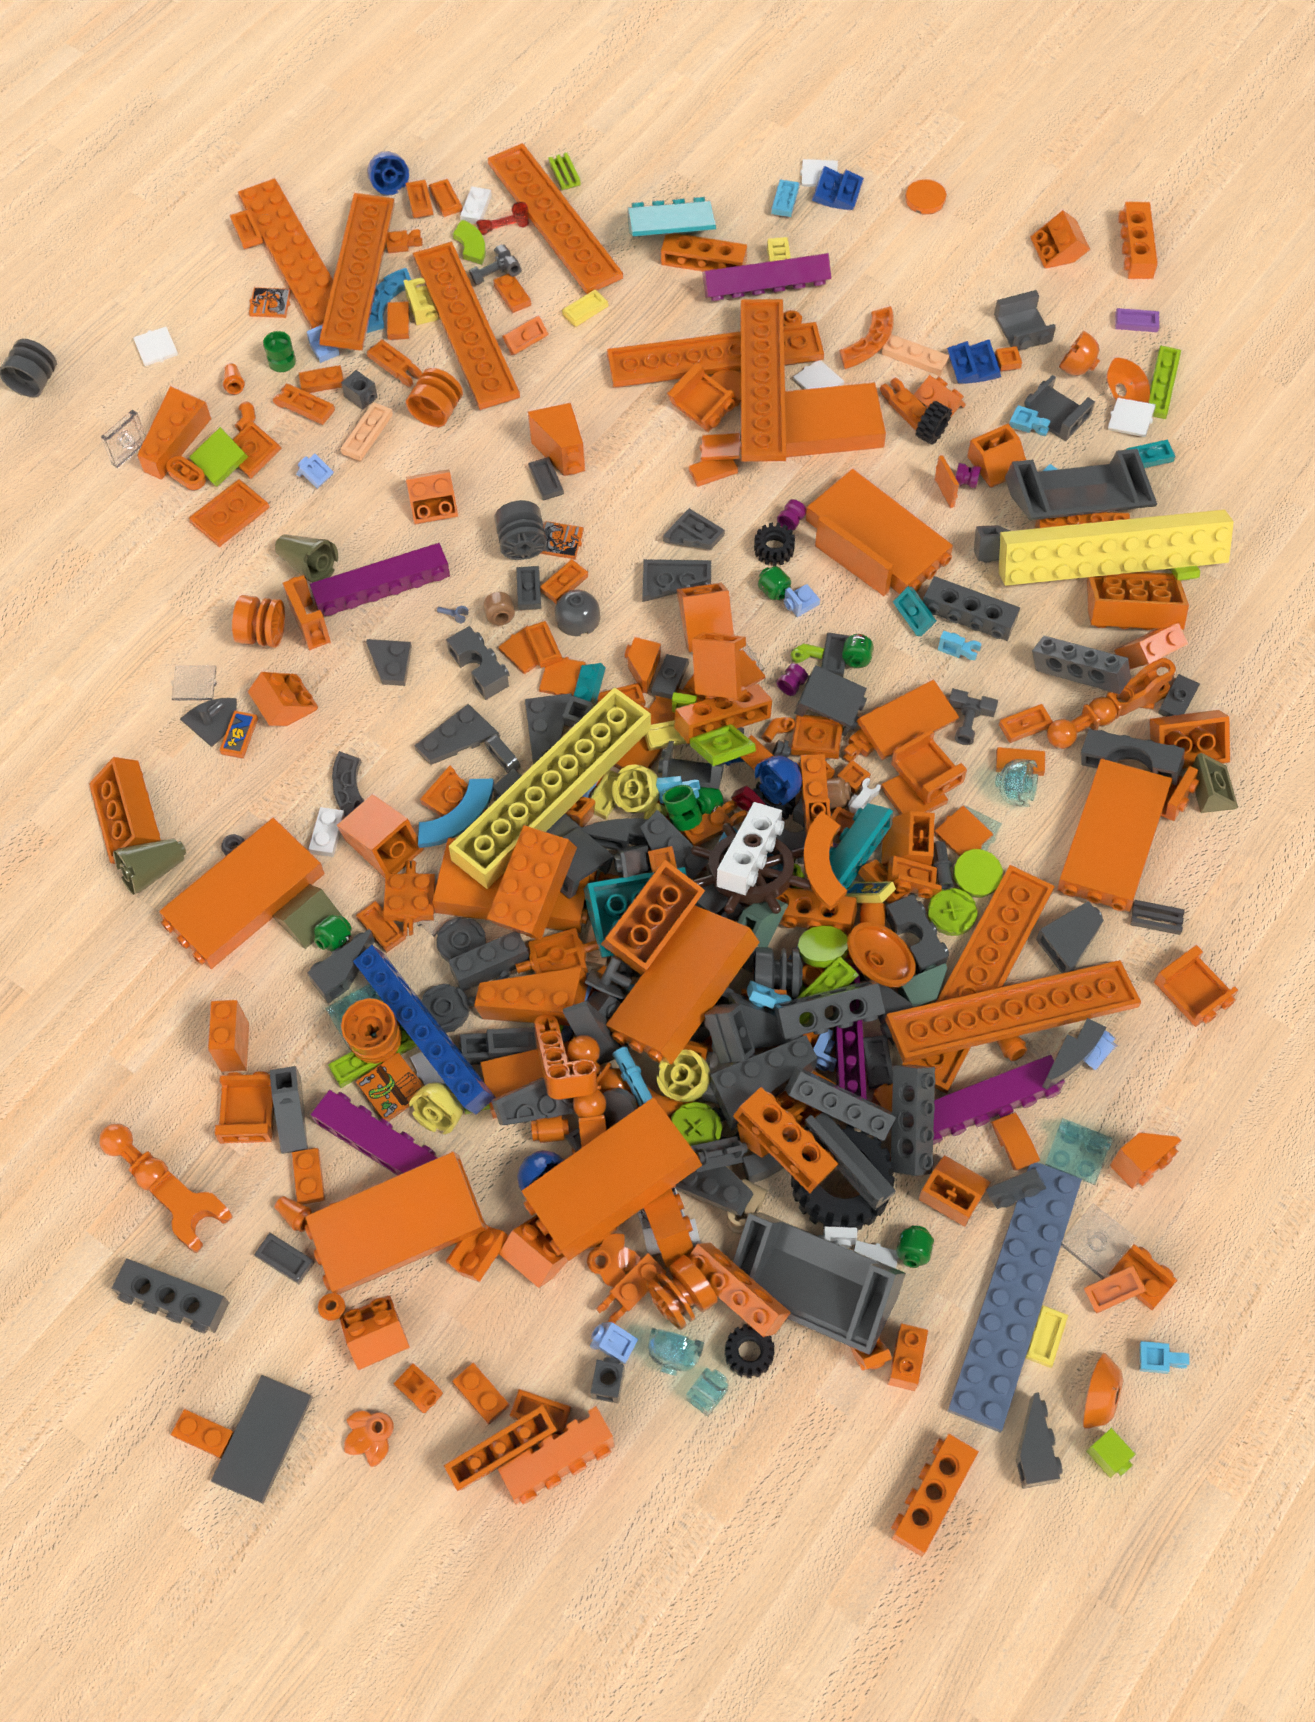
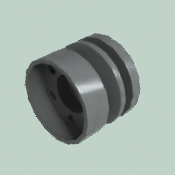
[0,339,57,397]
[494,500,547,560]
[754,947,802,1000]

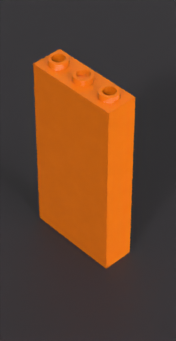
[785,382,886,457]
[806,468,953,594]
[1057,759,1172,912]
[159,818,325,970]
[433,838,597,933]
[606,905,759,1065]
[522,1097,702,1261]
[305,1151,488,1294]

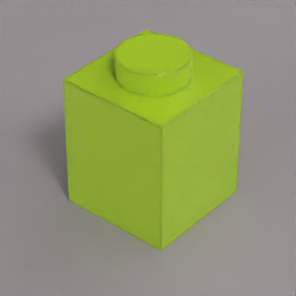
[1086,1428,1136,1478]

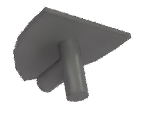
[180,698,237,747]
[585,956,632,1000]

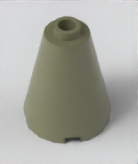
[275,534,338,583]
[113,838,186,895]

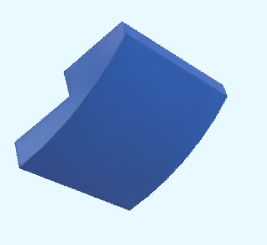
[812,166,864,210]
[947,339,1001,384]

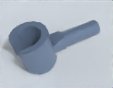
[437,606,469,624]

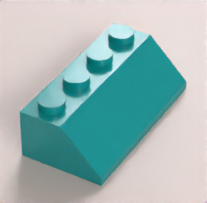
[829,803,893,889]

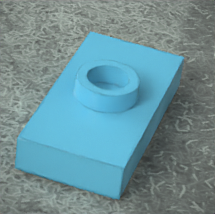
[771,179,800,217]

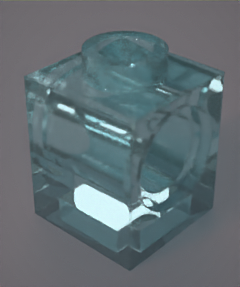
[686,1368,729,1417]

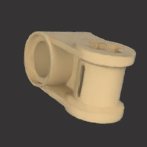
[727,1179,768,1234]

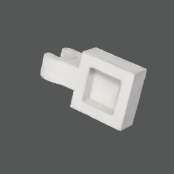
[848,778,881,814]

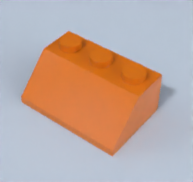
[1150,710,1230,769]

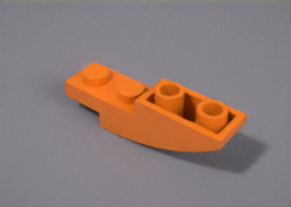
[800,754,833,848]

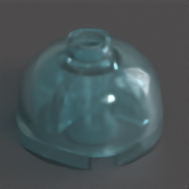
[995,759,1038,807]
[648,1328,705,1376]

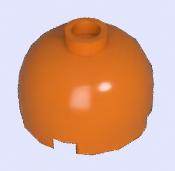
[1059,331,1100,376]

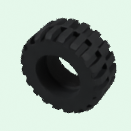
[791,1124,895,1231]

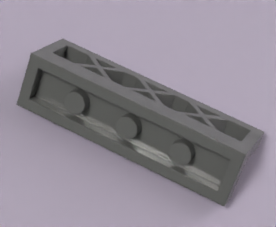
[804,1112,896,1210]

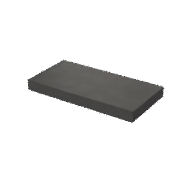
[211,1375,313,1504]

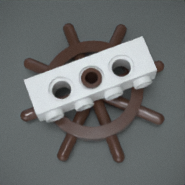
[691,802,811,914]

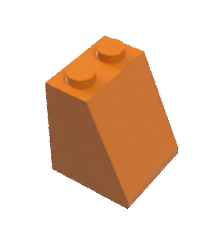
[528,403,585,476]
[677,582,734,652]
[337,794,424,878]

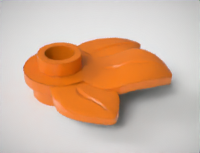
[587,1234,641,1287]
[344,1411,394,1467]

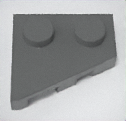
[366,639,412,686]

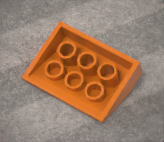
[1087,572,1189,630]

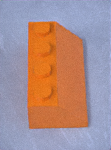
[89,757,161,864]

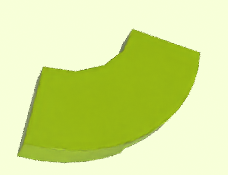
[453,220,486,265]

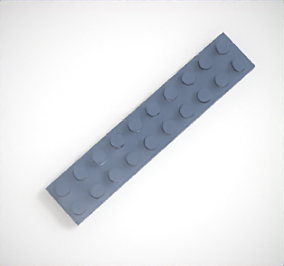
[947,1162,1082,1433]

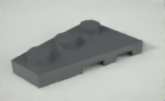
[642,559,711,602]
[525,693,572,764]
[414,704,500,765]
[640,810,709,880]
[675,1166,754,1217]

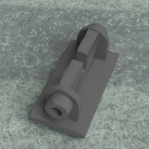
[691,1136,748,1173]

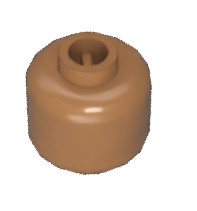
[483,592,515,626]
[827,777,852,810]

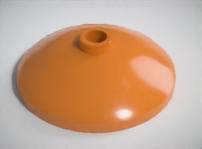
[847,922,915,987]

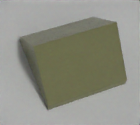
[1192,753,1238,813]
[272,884,342,949]

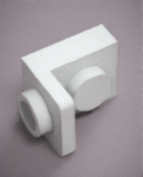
[818,1227,857,1248]

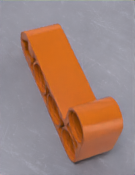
[535,1015,597,1099]

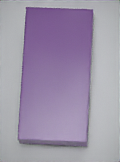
[1115,308,1159,333]

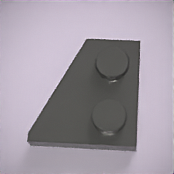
[663,508,725,550]

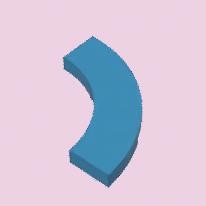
[367,267,411,333]
[418,778,494,848]

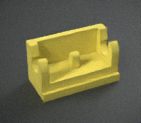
[403,278,439,325]

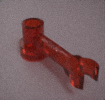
[476,202,529,235]

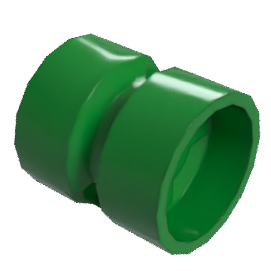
[263,331,296,373]
[662,785,703,831]

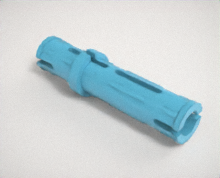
[612,1047,652,1107]

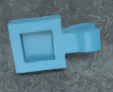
[1009,405,1050,436]
[938,631,982,661]
[656,776,700,803]
[746,981,792,1009]
[1139,1341,1189,1374]

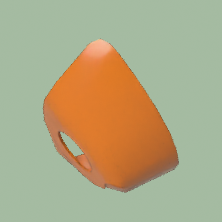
[1107,357,1150,403]
[1083,1353,1124,1429]

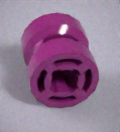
[955,463,981,489]
[777,499,807,531]
[776,663,808,696]

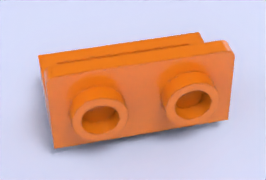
[914,375,966,417]
[1161,766,1200,821]
[887,856,942,899]

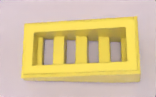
[767,237,791,262]

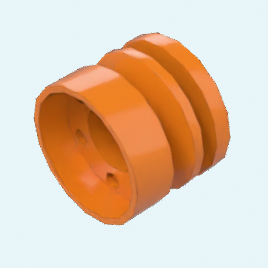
[406,368,463,427]
[232,595,285,648]
[341,998,402,1064]
[646,1255,718,1330]

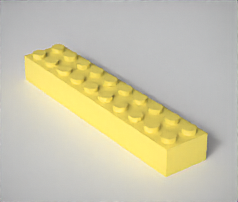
[999,509,1234,586]
[449,687,651,889]

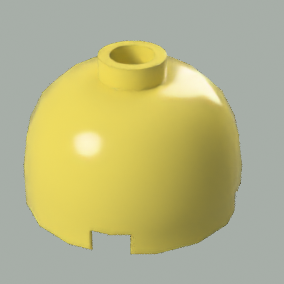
[612,764,659,813]
[657,1049,711,1102]
[409,1082,463,1134]

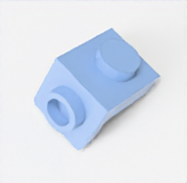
[1085,1030,1118,1070]

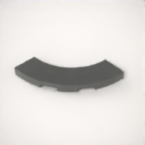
[332,751,364,817]

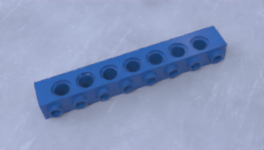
[353,945,496,1114]

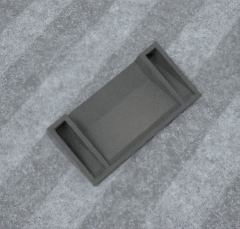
[1005,449,1157,520]
[733,1212,906,1355]

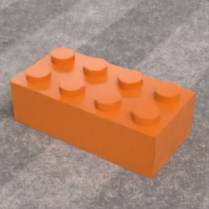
[487,825,577,941]
[601,860,705,975]

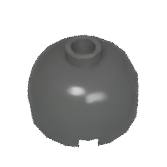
[555,589,601,637]

